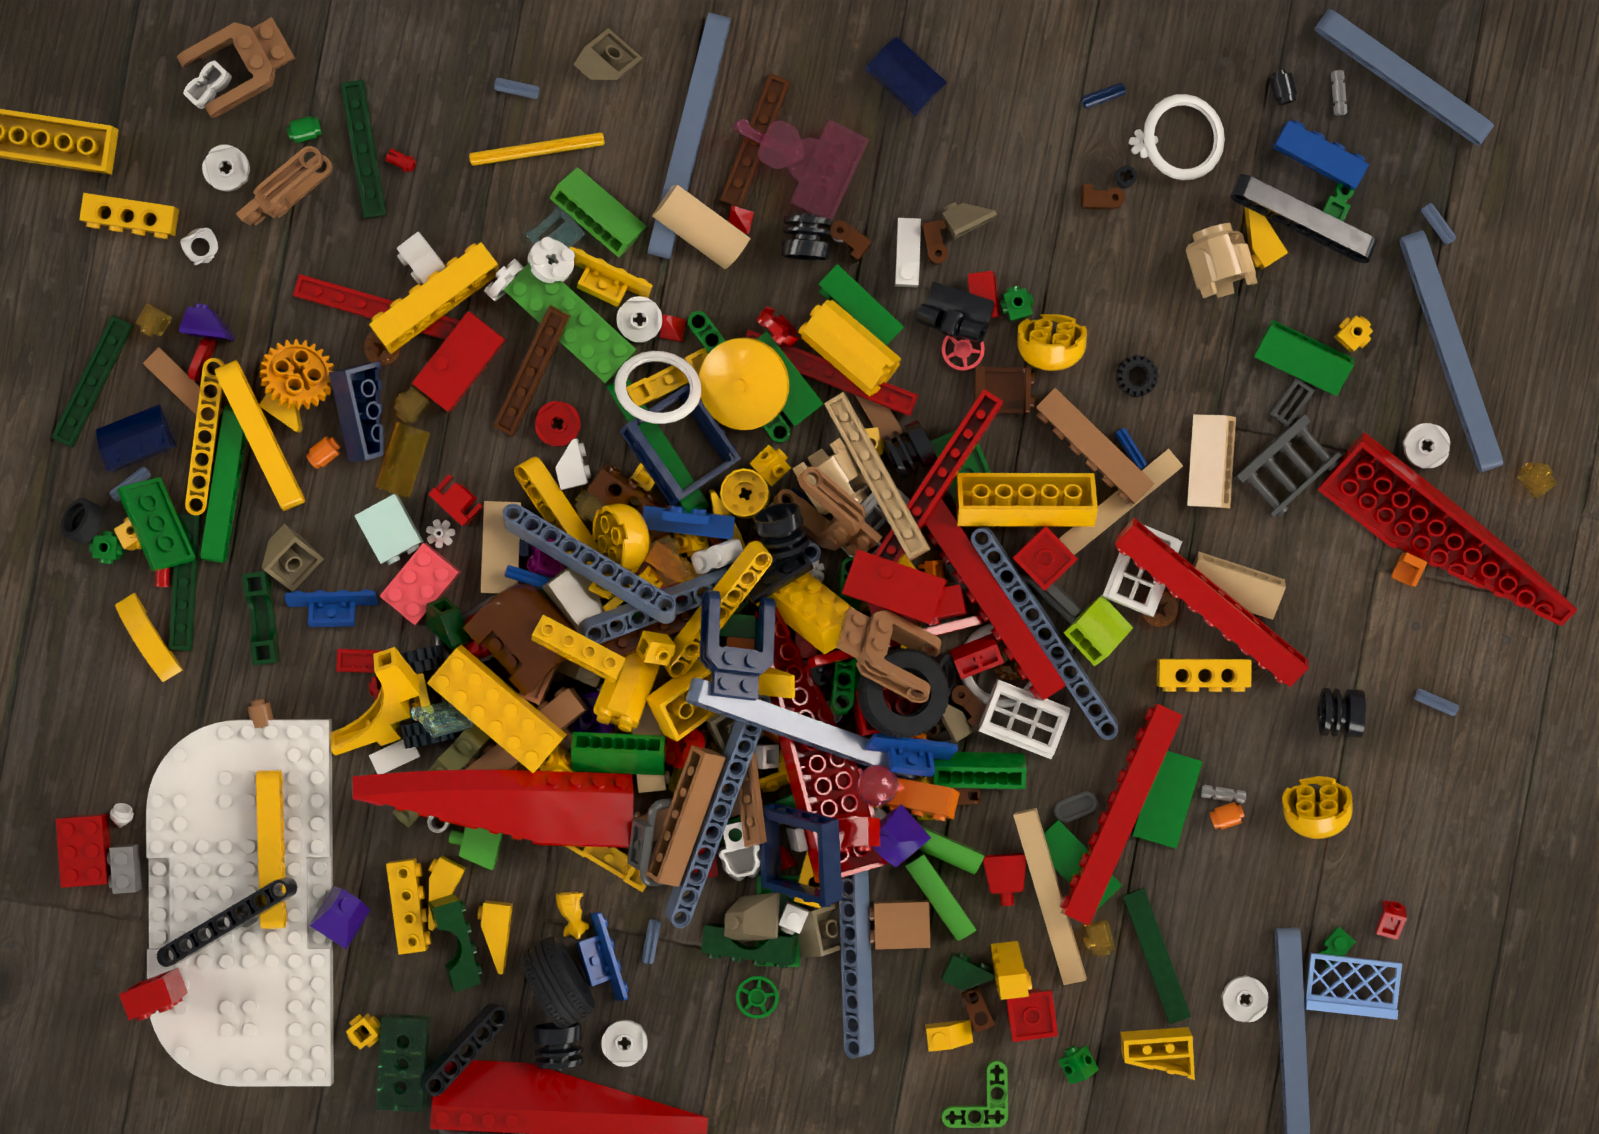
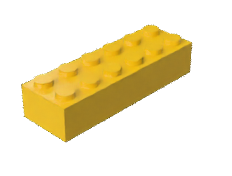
[0,109,119,175]
[369,242,500,354]
[955,473,1098,527]
[427,645,567,773]

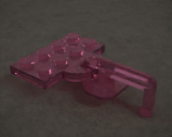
[731,118,869,220]

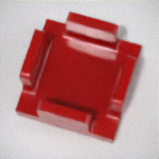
[428,475,484,526]
[1013,526,1078,591]
[1006,988,1058,1042]

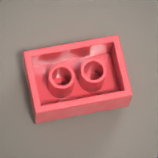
[380,543,461,625]

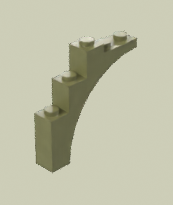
[392,722,491,828]

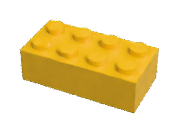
[768,572,854,655]
[646,660,716,742]

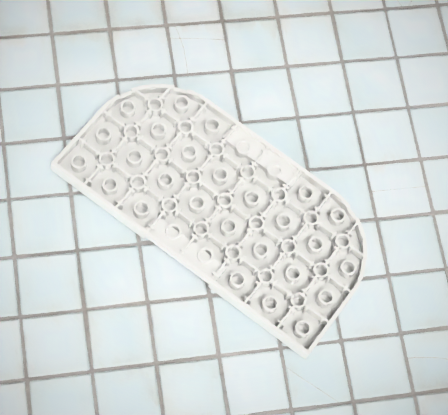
[146,719,334,1087]

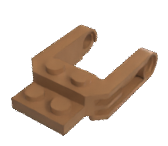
[177,17,296,118]
[236,146,333,226]
[773,467,882,557]
[836,607,941,703]

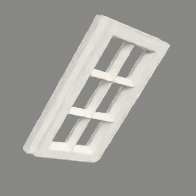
[1102,525,1183,617]
[977,679,1071,759]

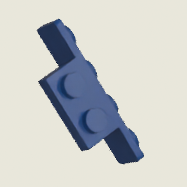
[643,505,735,539]
[284,589,379,627]
[866,733,958,777]
[576,912,628,1001]

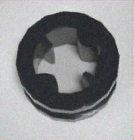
[1115,166,1137,188]

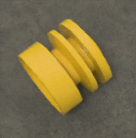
[720,468,770,519]

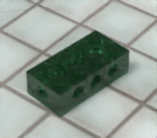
[376,1013,431,1112]

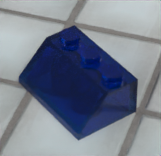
[866,36,947,116]
[96,404,177,472]

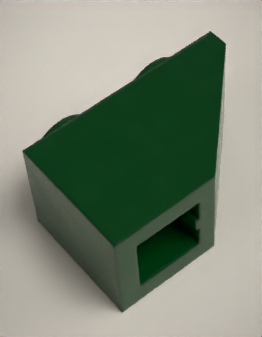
[425,596,471,650]
[941,952,995,990]

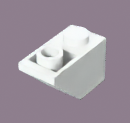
[555,439,592,490]

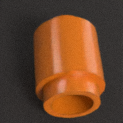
[306,436,341,469]
[1209,801,1245,830]

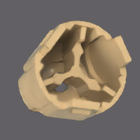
[1186,223,1257,298]
[792,438,868,517]

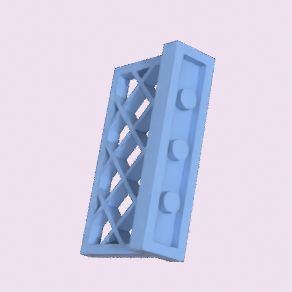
[1304,953,1402,1020]

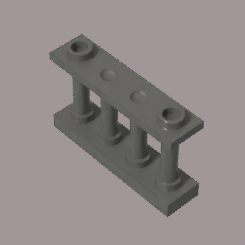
[1234,415,1342,517]

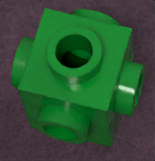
[1000,286,1034,322]
[90,531,125,564]
[1058,1045,1099,1084]

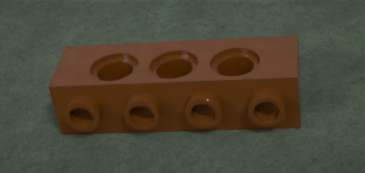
[587,463,670,542]

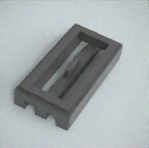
[1269,377,1315,428]

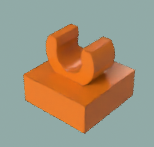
[918,560,945,579]

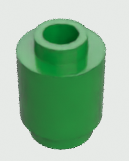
[286,116,322,143]

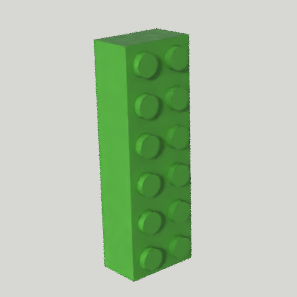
[504,262,638,385]

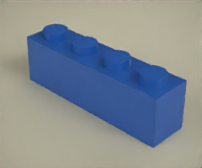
[1272,120,1369,190]

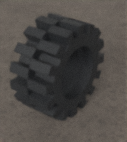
[1116,355,1159,397]

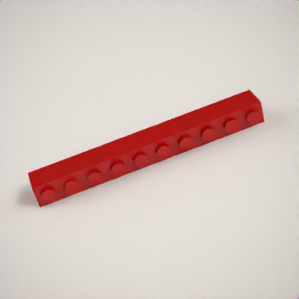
[875,389,1004,563]
[924,499,1066,701]
[1115,518,1309,687]
[1060,704,1183,926]

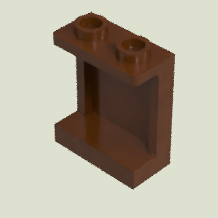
[974,366,1035,414]

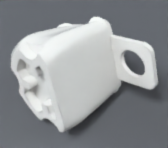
[718,822,761,881]

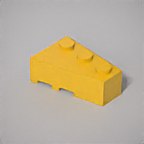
[991,941,1032,1000]
[1120,1027,1195,1080]

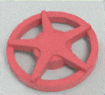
[942,336,985,371]

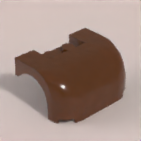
[463,582,576,696]

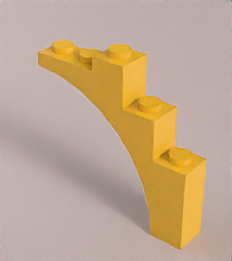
[330,647,420,756]

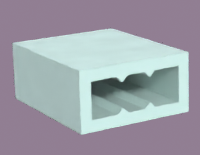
[355,494,424,566]

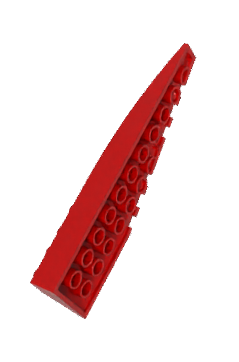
[1317,432,1577,626]
[754,607,888,883]
[352,770,634,848]
[430,1060,708,1134]

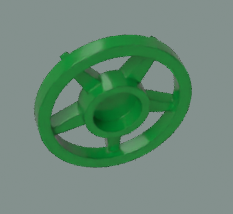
[736,975,779,1019]

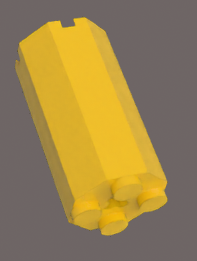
[798,300,901,397]
[594,652,662,733]

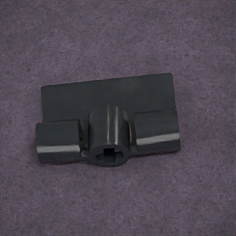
[916,282,995,343]

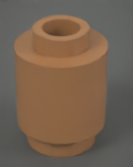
[247,698,274,729]

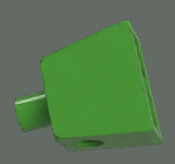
[449,827,503,870]

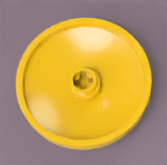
[699,338,789,430]

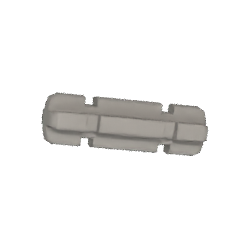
[1331,70,1347,116]
[1201,785,1246,804]

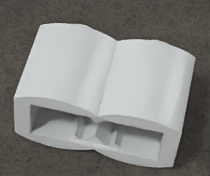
[183,61,232,109]
[397,232,446,284]
[691,539,743,574]

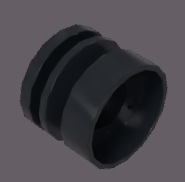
[781,214,832,261]
[882,420,937,480]
[753,503,809,559]
[1317,688,1366,738]
[533,1022,584,1070]

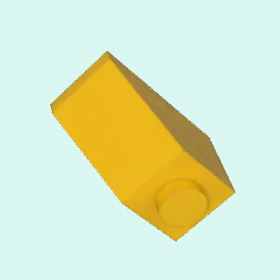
[259,387,303,433]
[925,1019,973,1052]

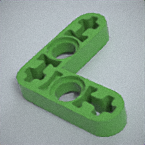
[941,1059,1008,1128]

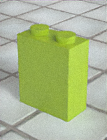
[1063,595,1133,667]

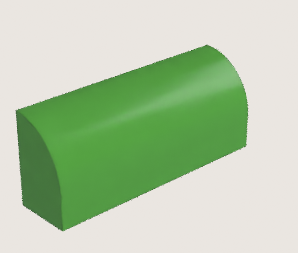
[550,167,647,257]
[918,825,984,875]
[904,851,976,941]

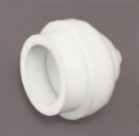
[110,803,134,828]

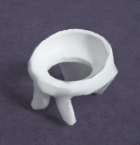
[180,227,218,265]

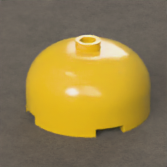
[1017,314,1087,371]
[593,504,649,574]
[1282,776,1353,839]

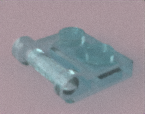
[525,205,586,264]
[411,699,473,738]

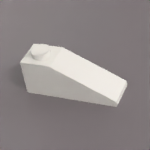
[895,218,921,288]

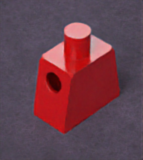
[982,852,1026,906]

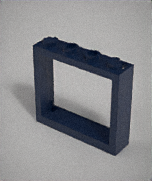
[619,384,741,505]
[759,802,842,907]

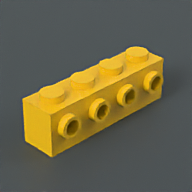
[386,858,432,955]

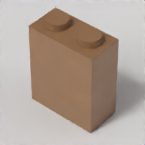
[869,899,930,949]

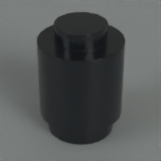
[1269,70,1297,105]

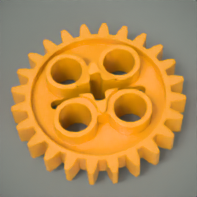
[259,339,334,410]

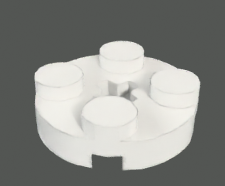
[202,145,250,192]
[528,237,575,283]
[484,259,524,301]
[617,296,663,343]
[1402,423,1450,469]
[1221,975,1269,1022]
[601,1020,648,1067]

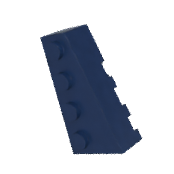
[329,361,384,462]

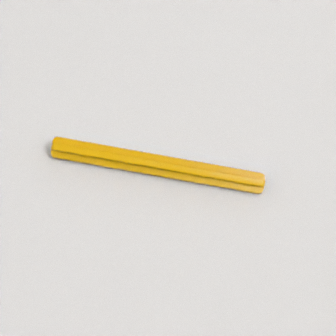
[469,133,605,166]

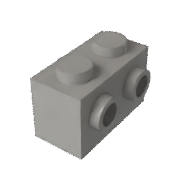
[107,844,142,894]

